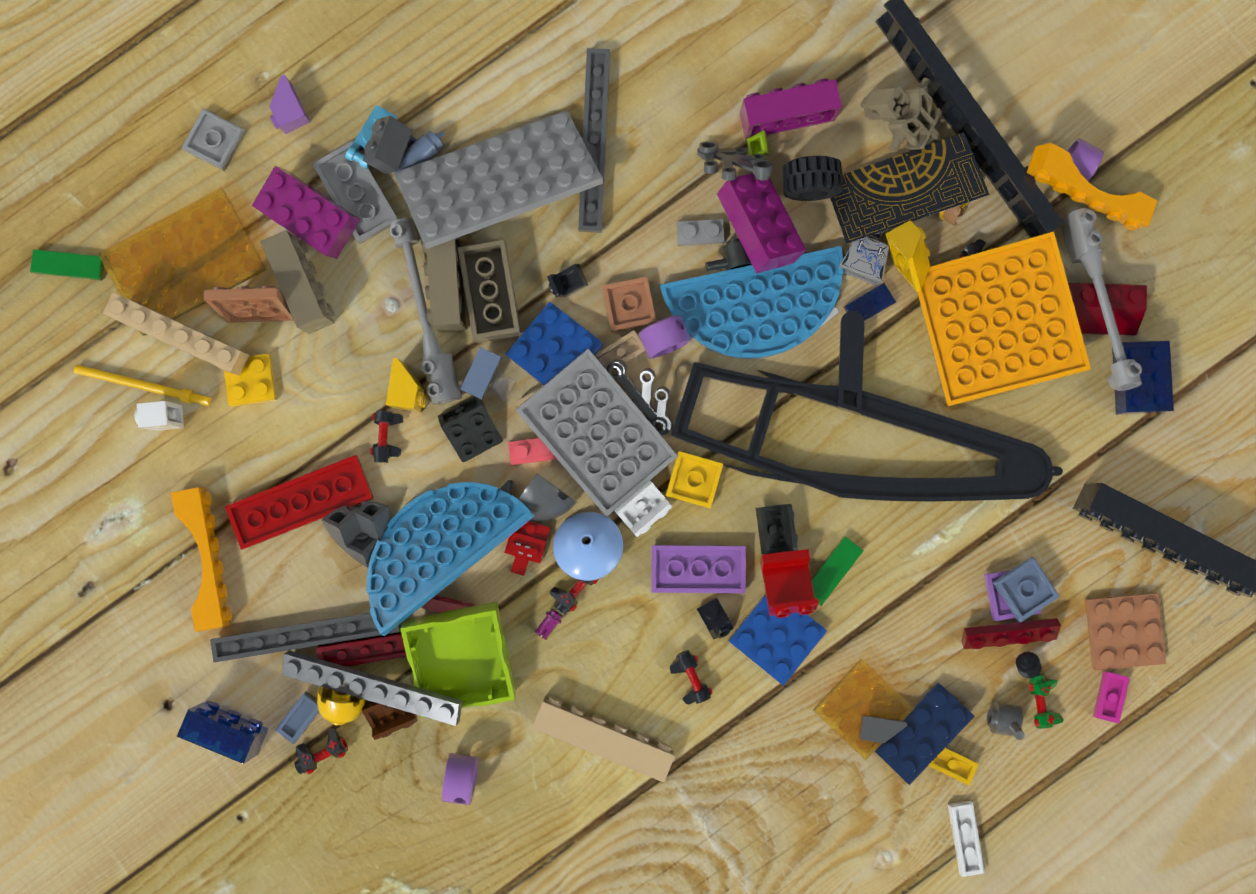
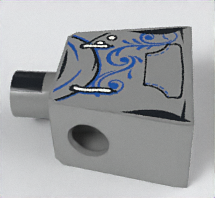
[838,231,889,286]

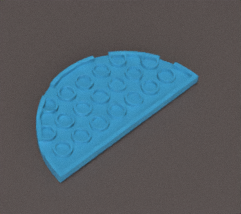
[660,246,843,359]
[366,482,534,636]

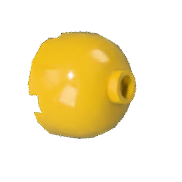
[317,686,365,725]

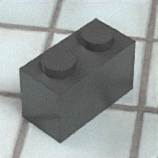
[363,116,412,174]

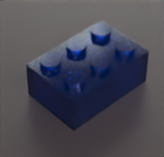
[1112,341,1174,415]
[176,701,269,764]

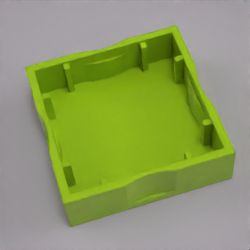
[400,601,516,718]

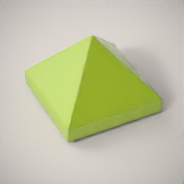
[746,131,770,156]

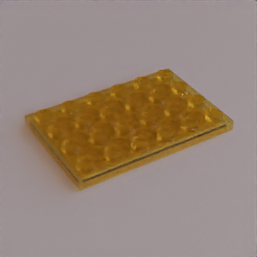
[98,188,267,336]

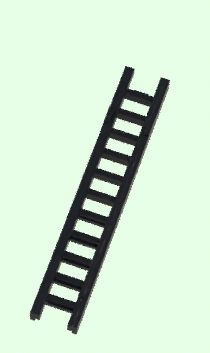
[875,0,1064,238]

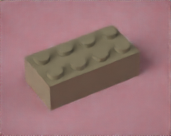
[260,230,335,334]
[422,237,466,332]
[458,240,522,343]

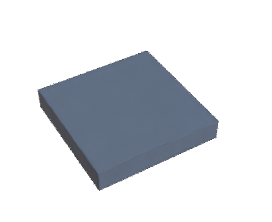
[992,556,1060,622]

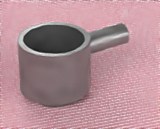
[987,702,1025,740]

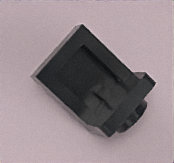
[547,264,588,297]
[697,598,734,640]

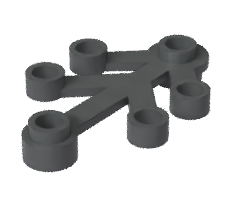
[697,141,773,181]
[606,359,672,436]

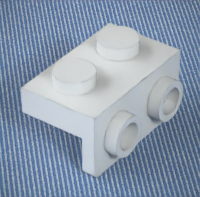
[614,481,672,537]

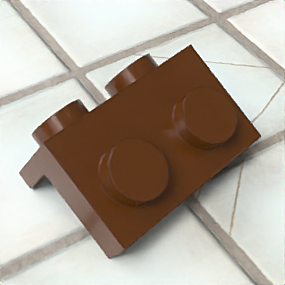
[362,702,418,740]

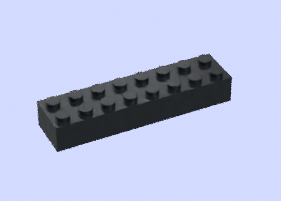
[1072,483,1256,598]

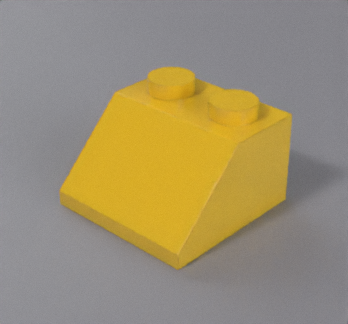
[886,220,930,292]
[386,358,428,413]

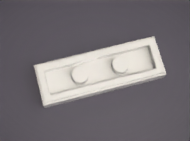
[948,800,985,877]

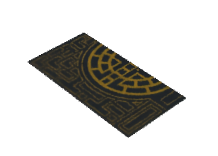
[830,132,990,244]

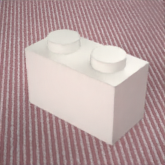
[134,401,184,431]

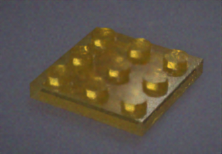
[813,659,914,760]

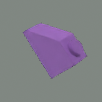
[270,74,310,134]

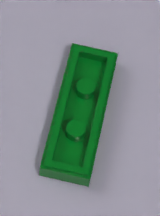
[30,249,105,281]
[811,536,864,606]

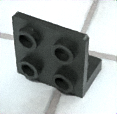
[438,396,503,462]

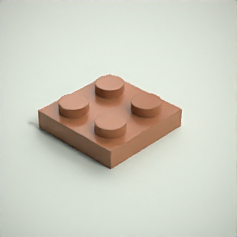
[602,277,656,332]

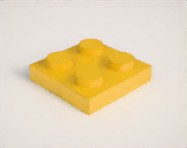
[224,354,277,407]
[666,451,723,509]

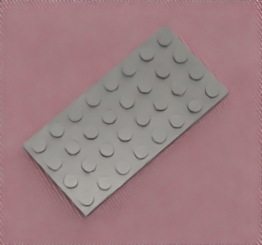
[394,110,603,249]

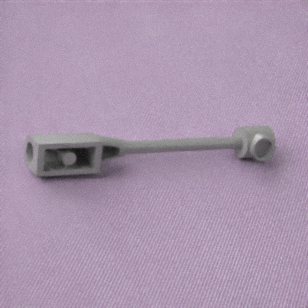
[1061,208,1142,391]
[390,218,462,405]

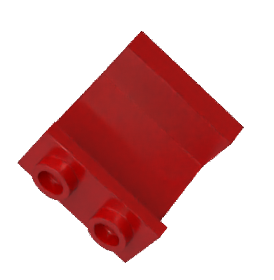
[760,549,819,618]

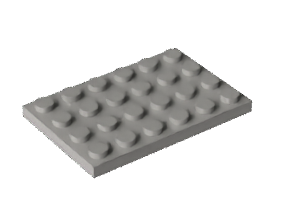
[515,348,678,517]

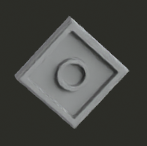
[182,108,246,171]

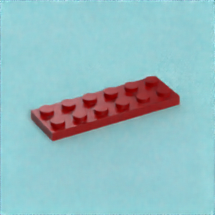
[225,455,374,550]

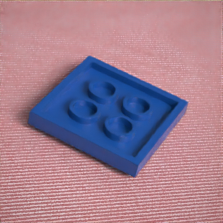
[505,302,603,385]
[728,594,827,686]

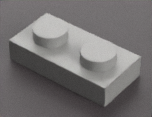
[677,219,724,246]

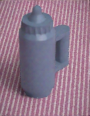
[396,131,445,172]

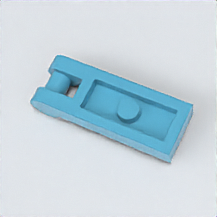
[345,105,397,169]

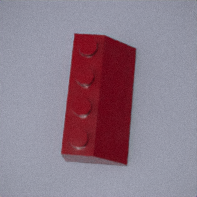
[1068,283,1147,336]

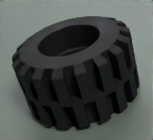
[782,156,843,201]

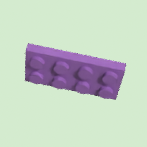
[651,545,746,593]

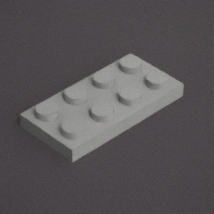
[312,141,398,244]

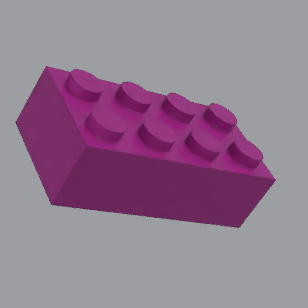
[739,78,842,140]
[252,166,361,259]
[717,173,807,274]

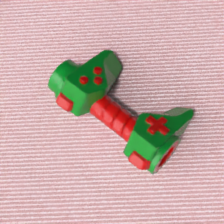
[1029,674,1064,729]

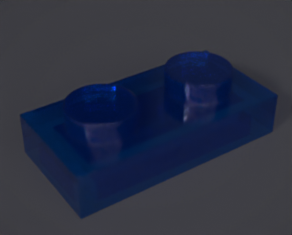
[843,283,896,322]

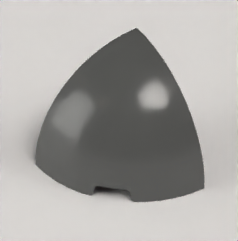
[518,473,577,521]
[322,501,390,568]

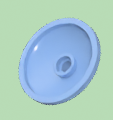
[553,512,623,581]

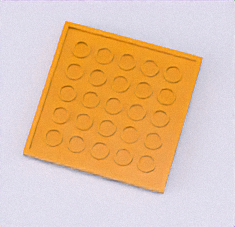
[918,232,1091,406]

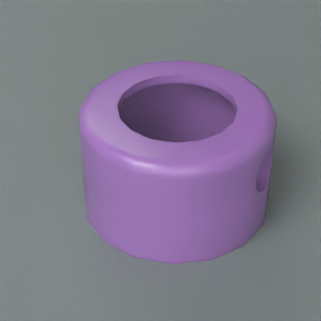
[1068,138,1104,182]
[639,315,691,359]
[442,753,478,805]

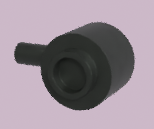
[705,238,752,271]

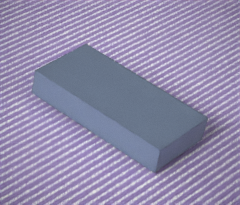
[460,347,502,400]
[275,692,319,744]

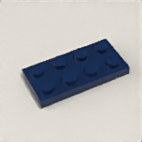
[874,682,975,786]

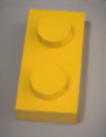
[929,748,979,786]

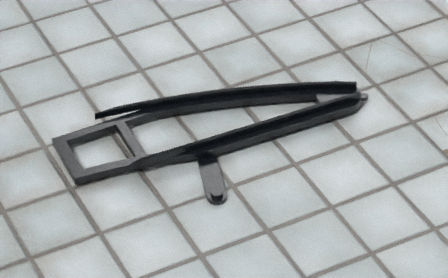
[671,311,1063,502]

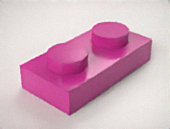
[1093,671,1130,724]

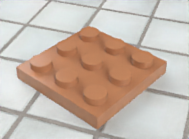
[204,285,294,323]
[1085,593,1166,670]

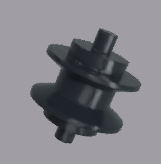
[1016,652,1042,678]

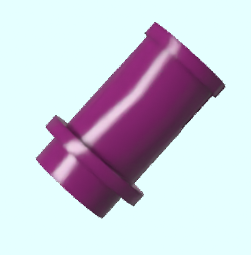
[535,609,563,640]

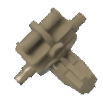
[860,78,944,152]

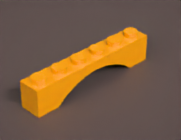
[1027,143,1158,230]
[171,487,232,632]

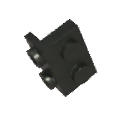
[756,504,798,555]

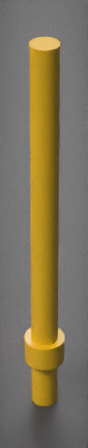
[74,364,211,406]

